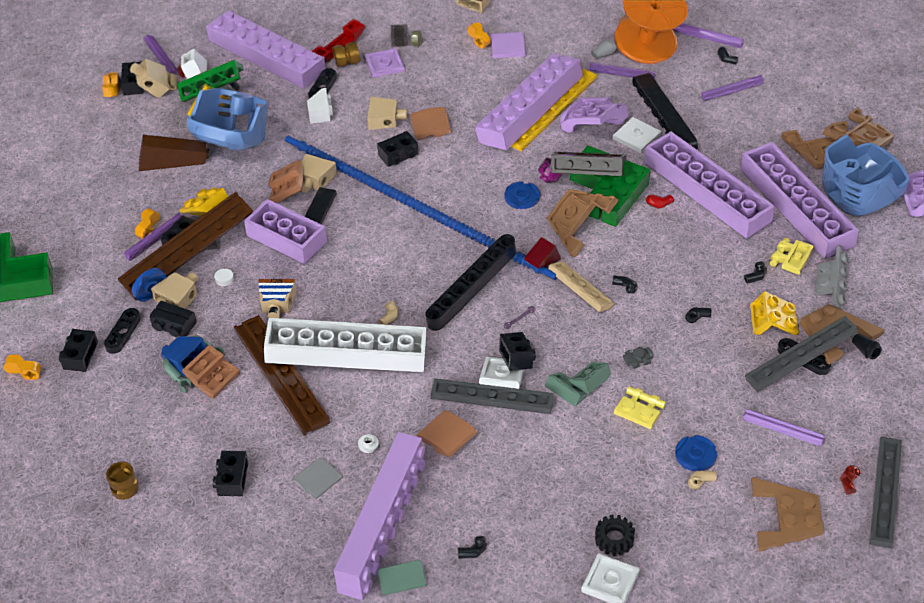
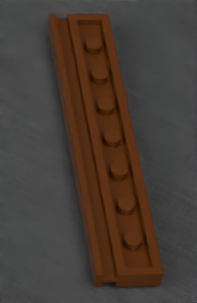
[118,192,253,300]
[234,315,330,435]

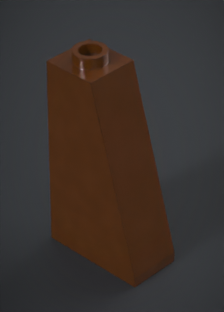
[139,134,209,172]

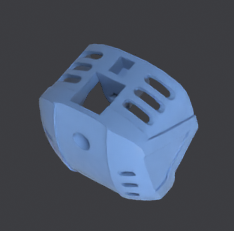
[187,88,269,150]
[822,135,909,216]

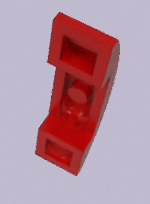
[312,19,365,63]

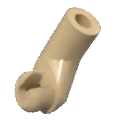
[167,71,178,90]
[379,301,398,325]
[688,471,716,489]

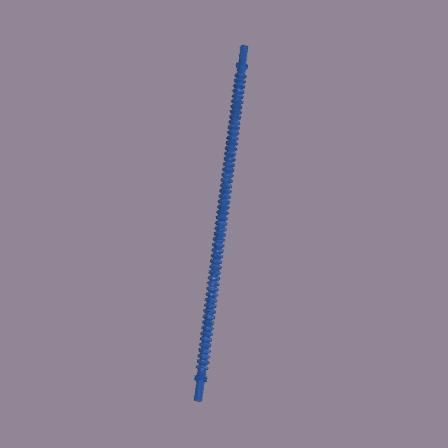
[285,135,557,280]

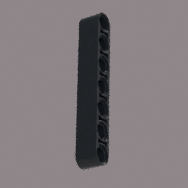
[632,73,698,150]
[425,234,516,331]

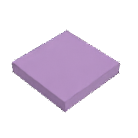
[491,32,525,58]
[365,48,405,78]

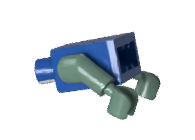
[161,335,224,393]

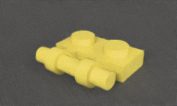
[769,238,814,275]
[614,387,666,429]

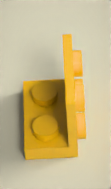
[750,291,799,335]

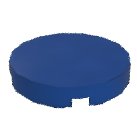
[504,181,540,209]
[132,268,167,302]
[675,435,717,471]

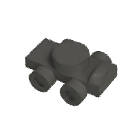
[623,347,653,369]

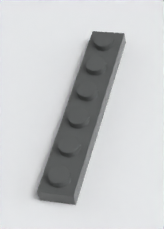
[745,316,858,392]
[431,378,554,414]
[869,436,902,549]

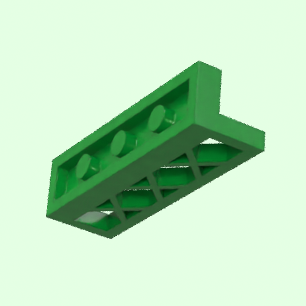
[177,60,244,103]

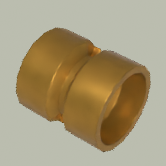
[332,42,360,68]
[106,461,139,500]

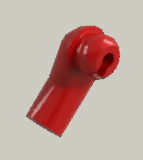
[646,194,674,209]

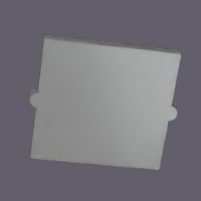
[293,457,343,499]

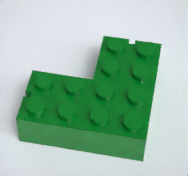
[570,145,651,227]
[0,232,53,302]

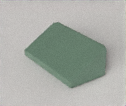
[569,362,611,394]
[545,372,589,407]
[377,560,426,596]

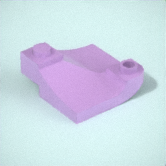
[560,97,629,133]
[903,169,924,217]

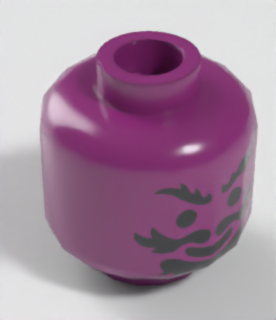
[538,157,563,183]

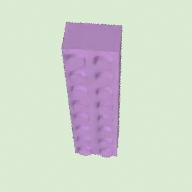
[206,10,325,89]
[475,54,583,150]
[644,132,775,239]
[740,142,859,259]
[334,432,426,600]

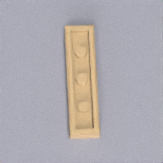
[548,261,614,312]

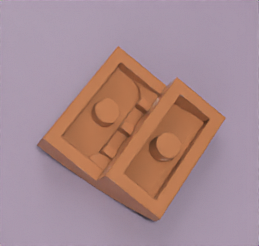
[410,107,452,140]
[268,159,303,203]
[182,345,240,399]
[417,410,477,458]

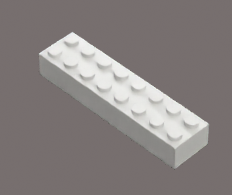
[264,318,426,372]

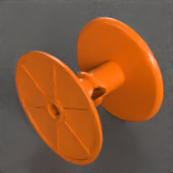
[614,0,688,64]

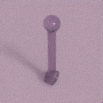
[503,306,535,329]

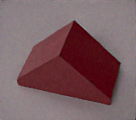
[524,237,561,269]

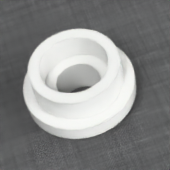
[358,434,379,453]

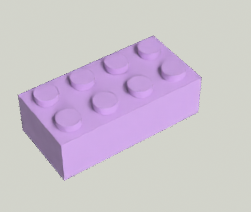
[244,199,327,264]

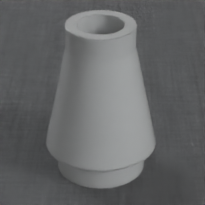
[591,39,617,60]

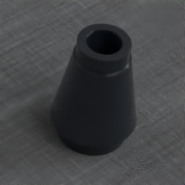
[852,333,882,360]

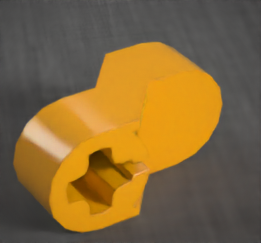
[467,22,491,49]
[102,72,120,97]
[135,208,160,239]
[3,354,41,380]

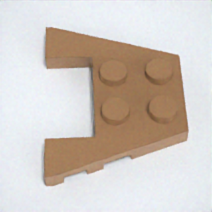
[823,107,894,148]
[781,121,847,169]
[547,189,618,257]
[800,304,884,365]
[751,477,823,551]

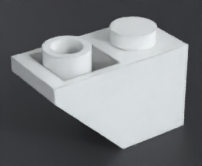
[181,49,207,79]
[307,88,333,124]

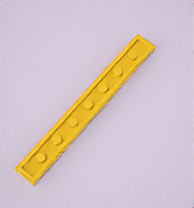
[511,69,597,152]

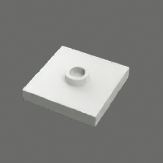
[613,117,661,153]
[479,357,524,389]
[581,553,640,603]

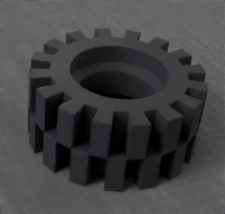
[595,514,635,556]

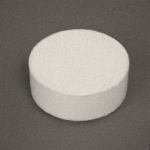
[214,268,234,286]

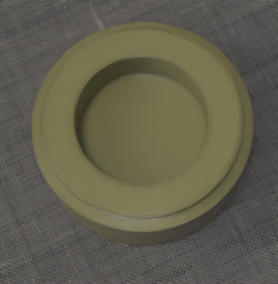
[411,30,422,47]

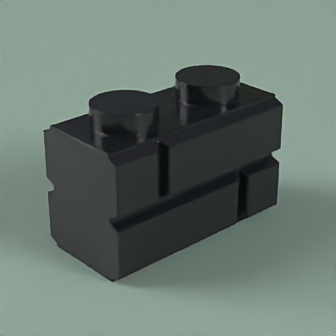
[149,301,197,337]

